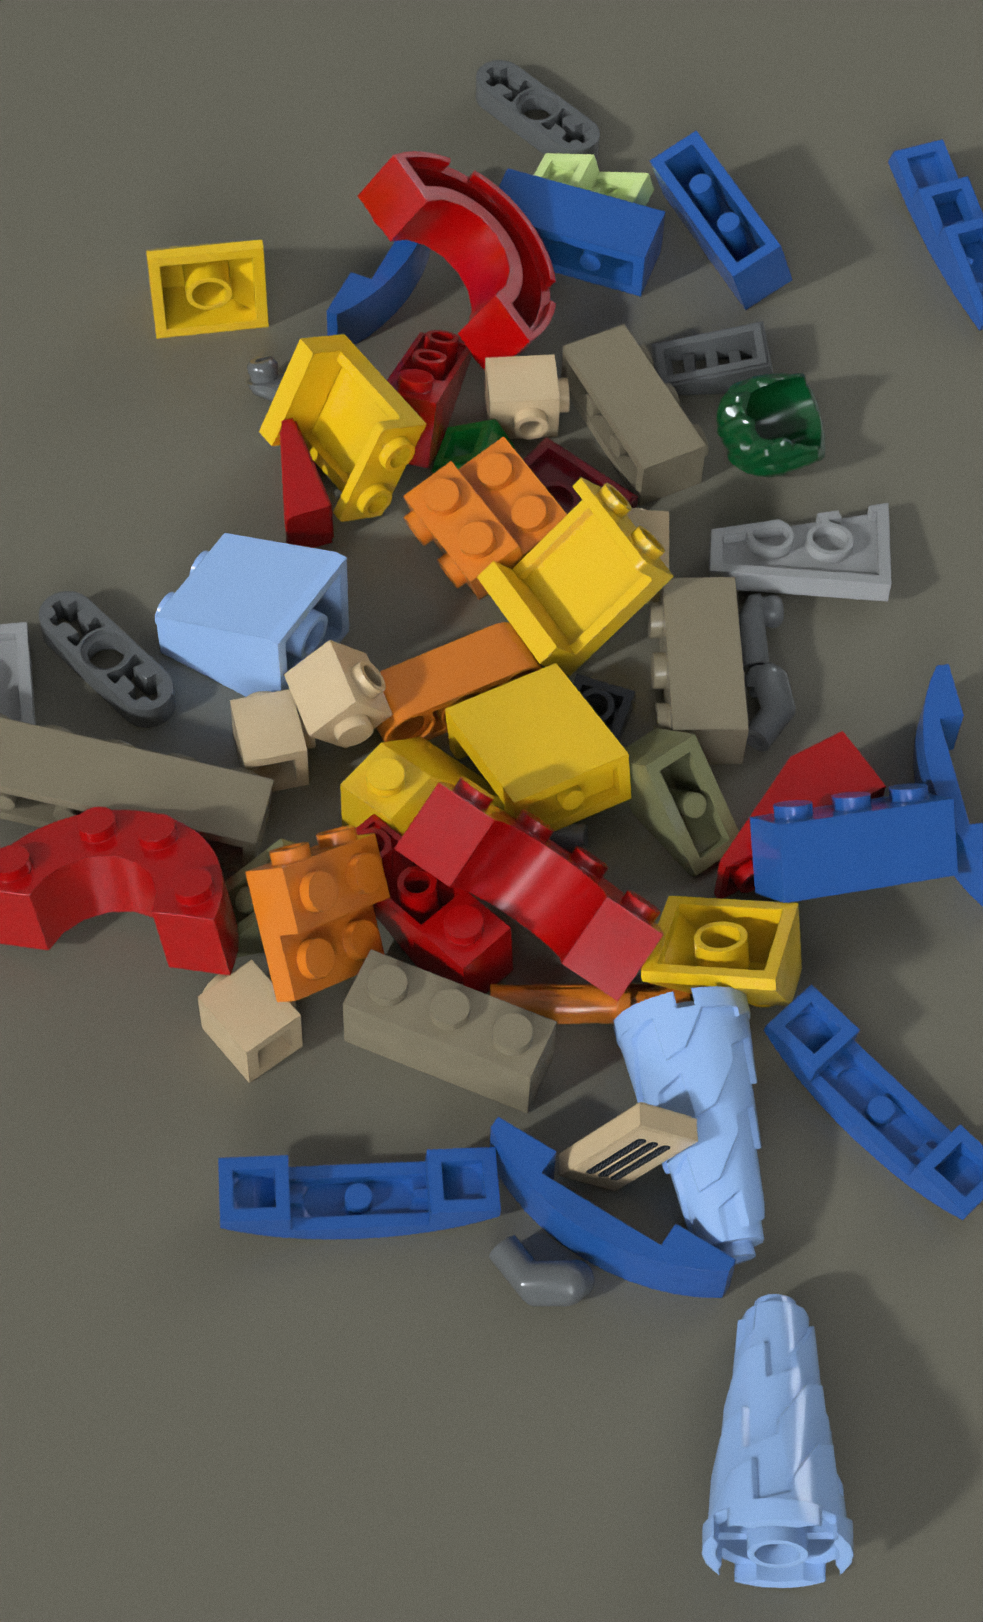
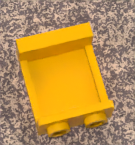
[259,334,426,522]
[477,477,674,676]
[445,663,631,832]

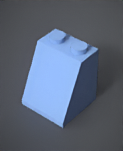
[155,533,349,697]

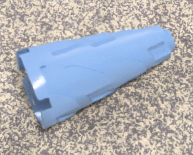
[613,986,765,1264]
[702,1294,853,1588]

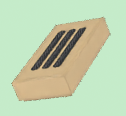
[559,1102,698,1191]

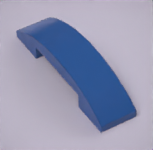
[326,240,431,345]
[913,664,983,906]
[764,984,983,1220]
[490,1117,736,1298]
[218,1147,501,1240]

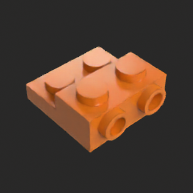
[403,436,567,600]
[245,825,390,1002]

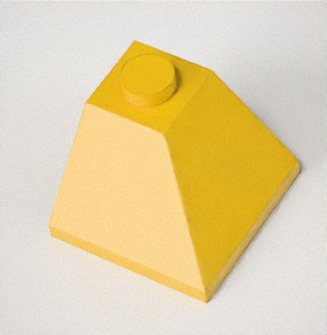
[145,240,269,339]
[340,737,505,836]
[641,896,802,1007]

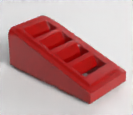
[280,418,334,548]

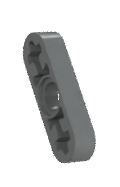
[476,60,600,160]
[39,591,176,728]

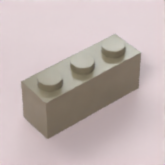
[561,324,709,506]
[648,577,749,764]
[343,949,557,1114]

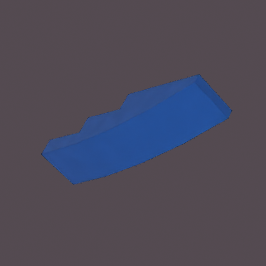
[888,139,983,331]

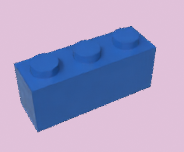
[650,130,793,310]
[499,168,665,297]
[750,783,958,903]

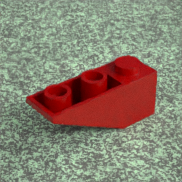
[387,330,472,468]
[714,731,886,899]
[356,814,513,994]

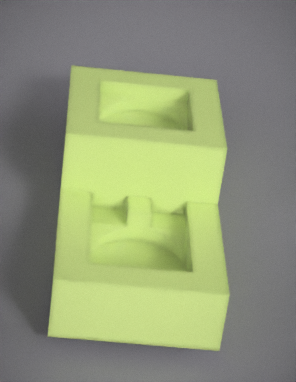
[534,153,654,206]

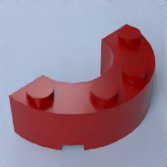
[358,151,556,371]
[394,776,663,1001]
[0,806,239,976]

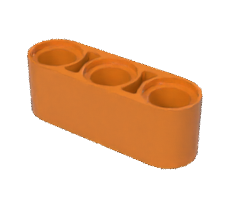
[375,622,543,742]

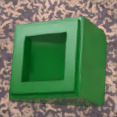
[431,419,515,473]

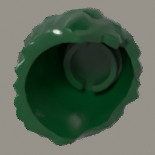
[716,372,826,478]

